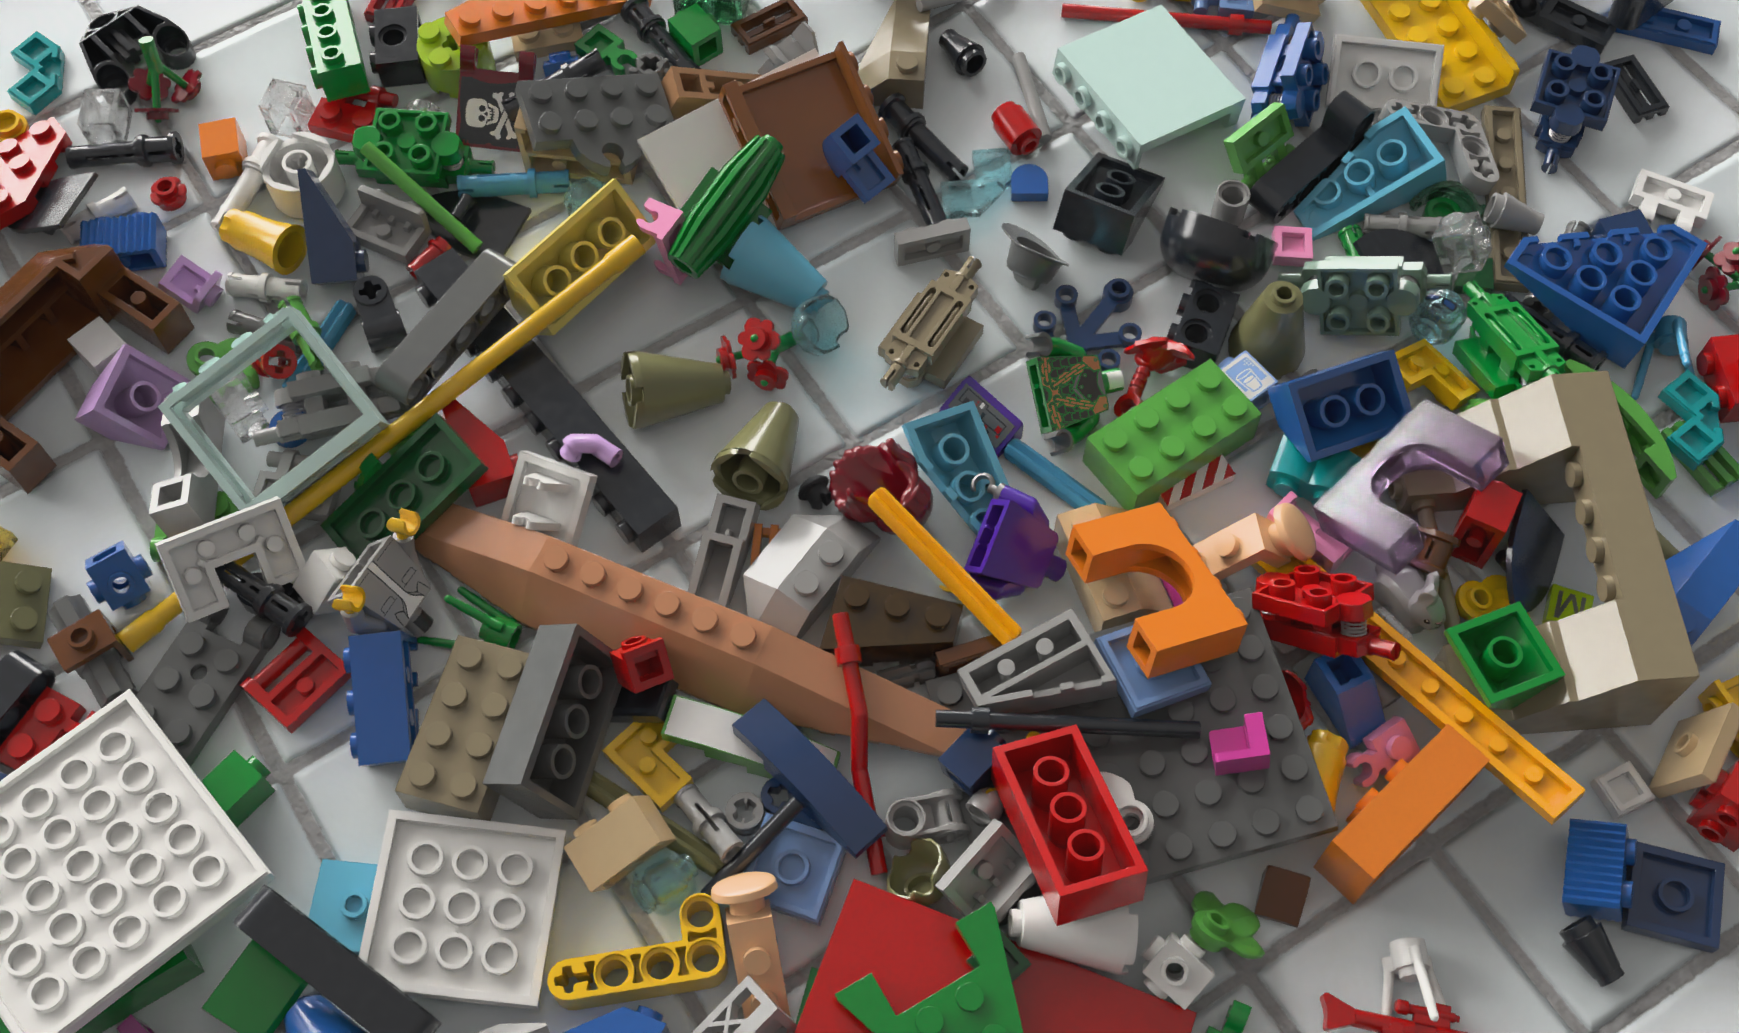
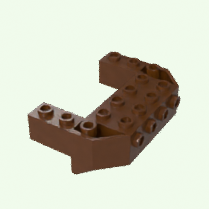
[0,244,195,494]

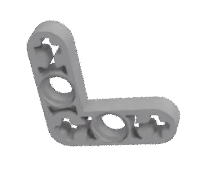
[1378,99,1499,196]

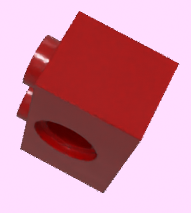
[1451,476,1523,569]

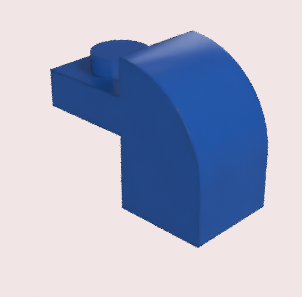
[822,113,896,204]

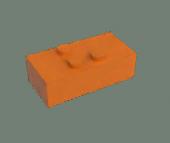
[1313,724,1490,905]

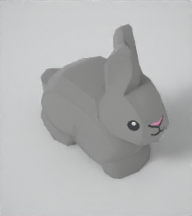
[1374,559,1446,635]

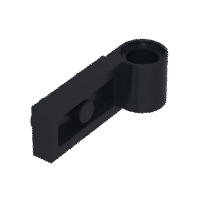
[1510,0,1617,55]

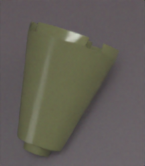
[1228,281,1305,380]
[621,351,731,429]
[710,401,799,511]

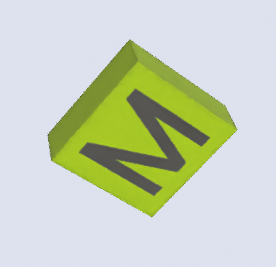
[1542,584,1594,624]

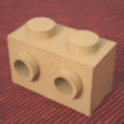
[563,793,676,892]

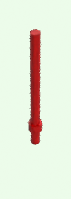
[1061,3,1272,36]

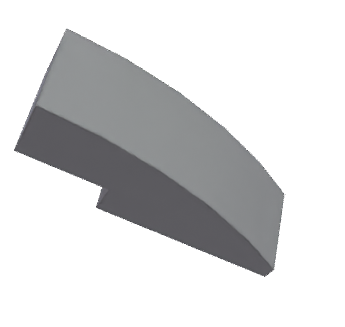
[687,493,761,608]

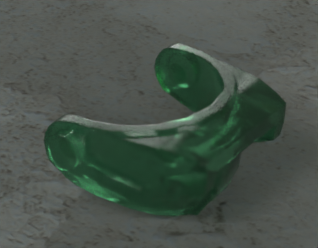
[1409,180,1486,248]

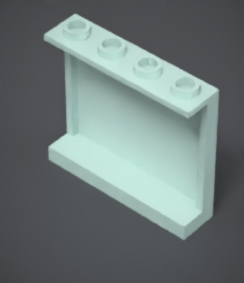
[1052,5,1246,170]

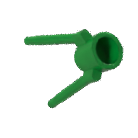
[417,586,522,649]

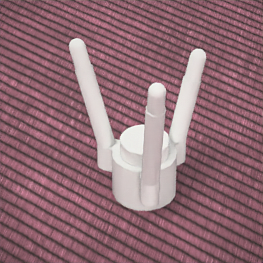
[1381,937,1452,1026]

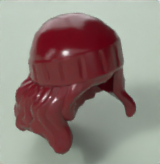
[829,438,933,536]

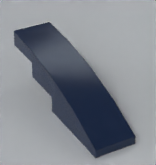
[732,698,888,859]

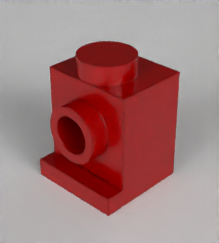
[609,635,675,694]

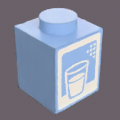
[1218,350,1278,410]

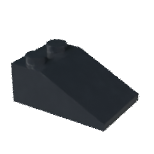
[1053,152,1165,256]

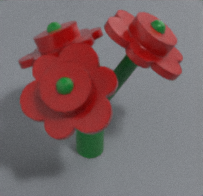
[716,317,800,391]

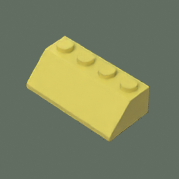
[503,178,656,336]

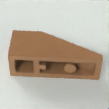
[661,66,762,121]

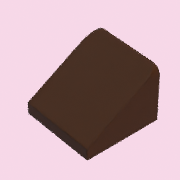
[1254,865,1311,928]

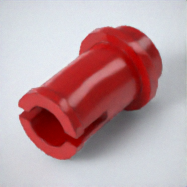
[405,236,452,281]

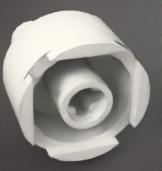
[259,132,346,218]

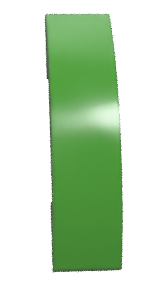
[1564,359,1677,499]

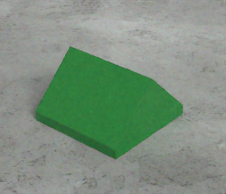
[1443,601,1566,710]
[201,939,308,1033]

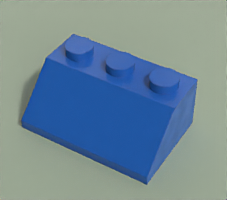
[1267,349,1417,462]

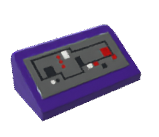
[939,376,1024,458]

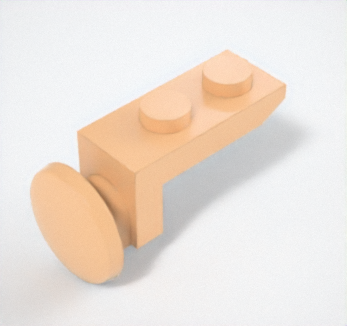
[1192,503,1316,581]
[711,871,791,1019]

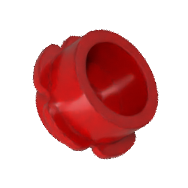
[150,176,187,211]

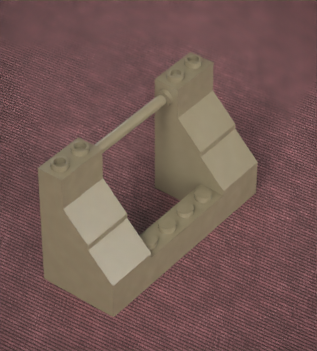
[1380,371,1700,735]

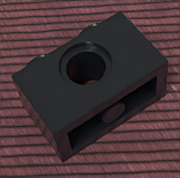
[369,6,426,88]

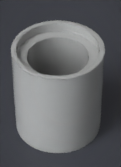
[1211,180,1250,226]

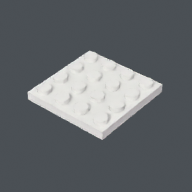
[359,809,567,1010]

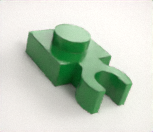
[574,23,637,75]

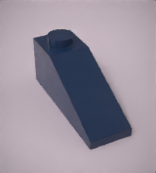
[297,168,369,285]

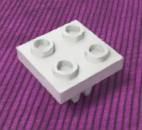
[501,451,598,547]

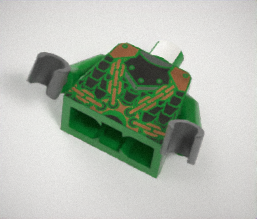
[1025,332,1124,457]

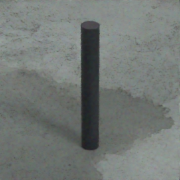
[701,795,805,896]

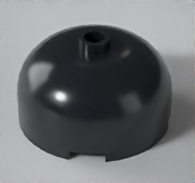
[1160,207,1278,292]

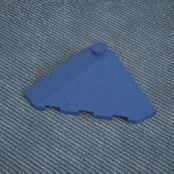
[1504,224,1708,369]

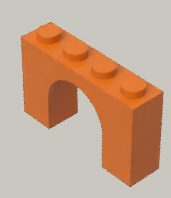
[1065,502,1248,679]

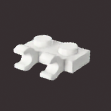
[1628,168,1715,233]

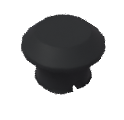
[798,475,832,510]

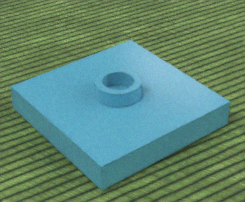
[309,859,378,955]

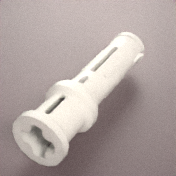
[210,132,283,233]

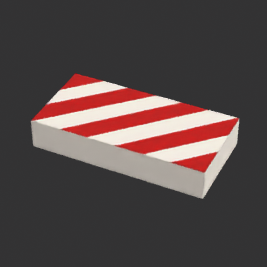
[1158,455,1236,511]

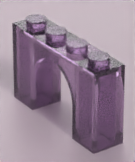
[1313,399,1509,575]

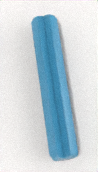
[282,300,356,388]
[1004,438,1106,509]

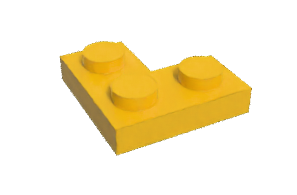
[1395,339,1481,411]
[602,722,694,813]

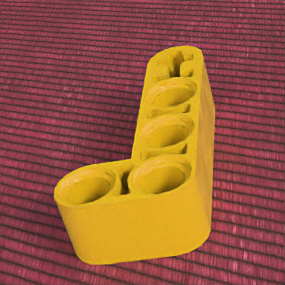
[547,893,729,1010]

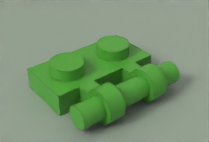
[1223,102,1295,190]

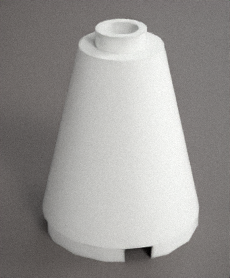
[1008,896,1139,975]

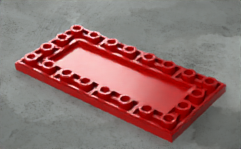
[794,879,1197,1033]

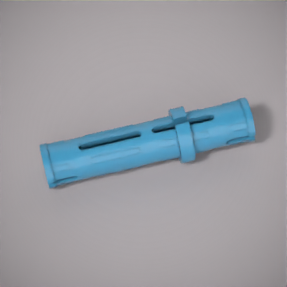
[457,168,571,198]

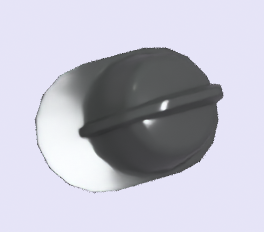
[1001,223,1069,291]

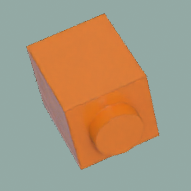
[198,117,248,181]

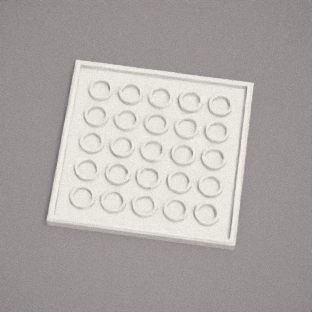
[0,689,275,1033]

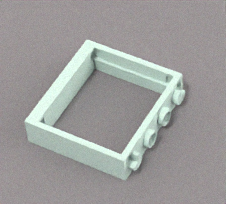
[158,305,390,511]

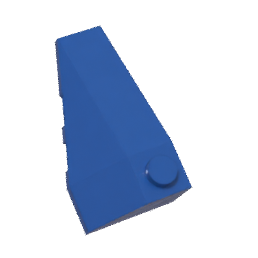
[1665,519,1739,647]

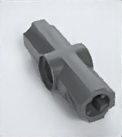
[47,594,138,709]

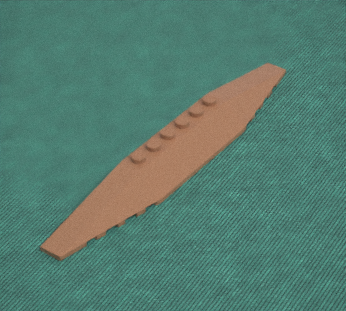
[415,504,966,757]

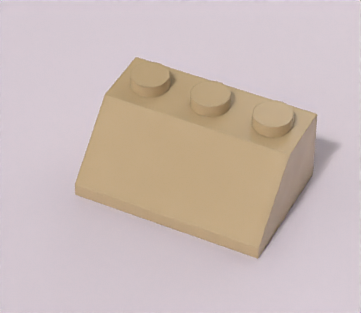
[1054,503,1173,632]

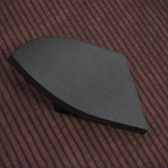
[7,172,99,235]
[424,190,532,260]
[1353,229,1450,313]
[1495,489,1565,613]

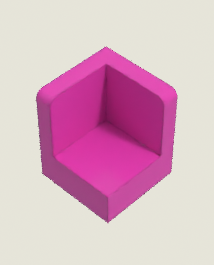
[1209,712,1271,776]

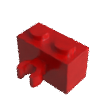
[1696,334,1739,423]

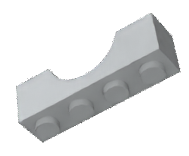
[149,397,225,538]

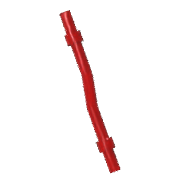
[832,612,888,876]

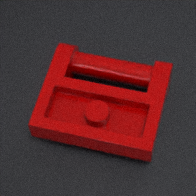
[239,627,351,734]

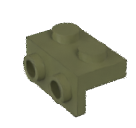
[0,561,52,649]

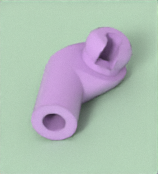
[560,434,623,467]

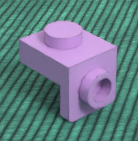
[158,255,224,314]

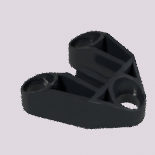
[79,5,196,109]

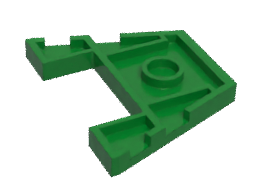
[835,902,1023,1033]

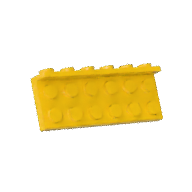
[1360,0,1520,111]

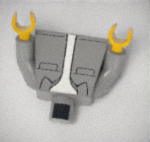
[327,508,434,638]

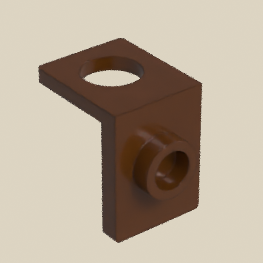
[47,609,134,674]

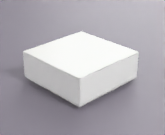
[1589,761,1656,820]

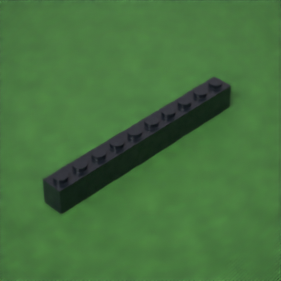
[414,248,681,553]

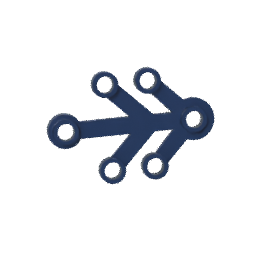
[1033,278,1142,371]

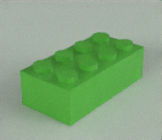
[1082,359,1262,511]

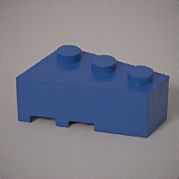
[343,630,419,767]

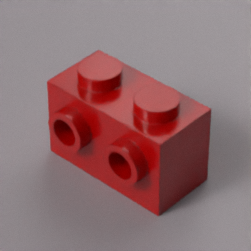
[1686,760,1739,852]

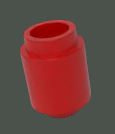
[991,101,1042,155]

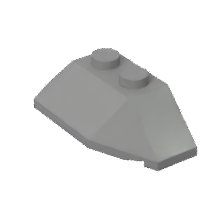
[743,515,881,639]

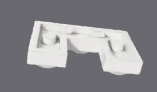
[154,496,306,623]

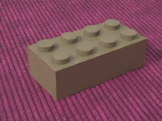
[395,635,529,821]

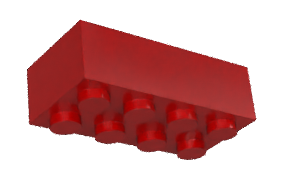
[991,724,1148,926]

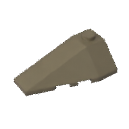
[858,0,931,109]

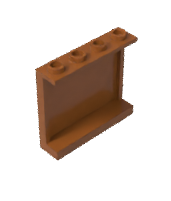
[718,41,904,231]

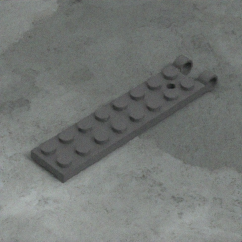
[136,599,281,767]

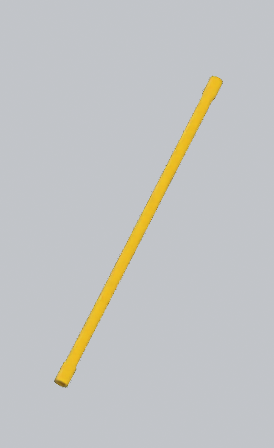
[117,234,646,653]

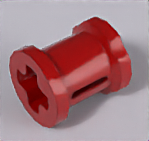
[251,344,297,379]

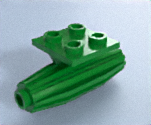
[667,135,785,279]

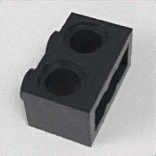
[1167,281,1240,370]

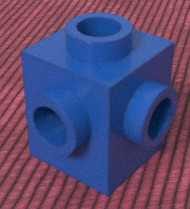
[85,540,153,611]

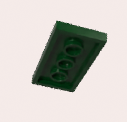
[320,412,489,560]

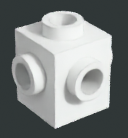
[1141,931,1215,1010]

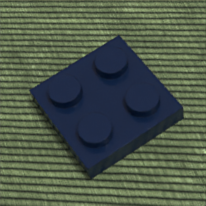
[1621,841,1725,953]

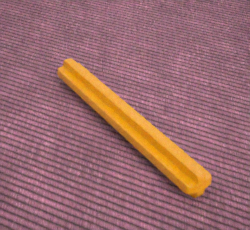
[868,487,1022,645]

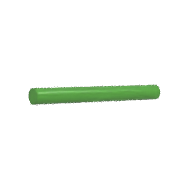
[360,141,483,254]

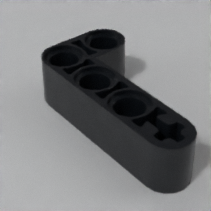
[1248,90,1375,224]

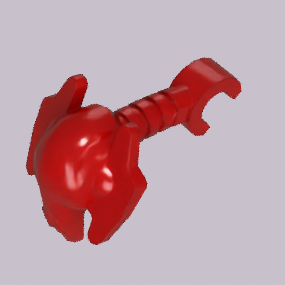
[1114,336,1195,418]

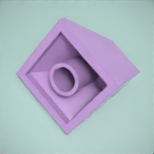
[75,343,191,450]

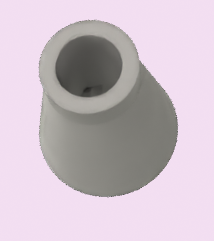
[1483,192,1544,235]

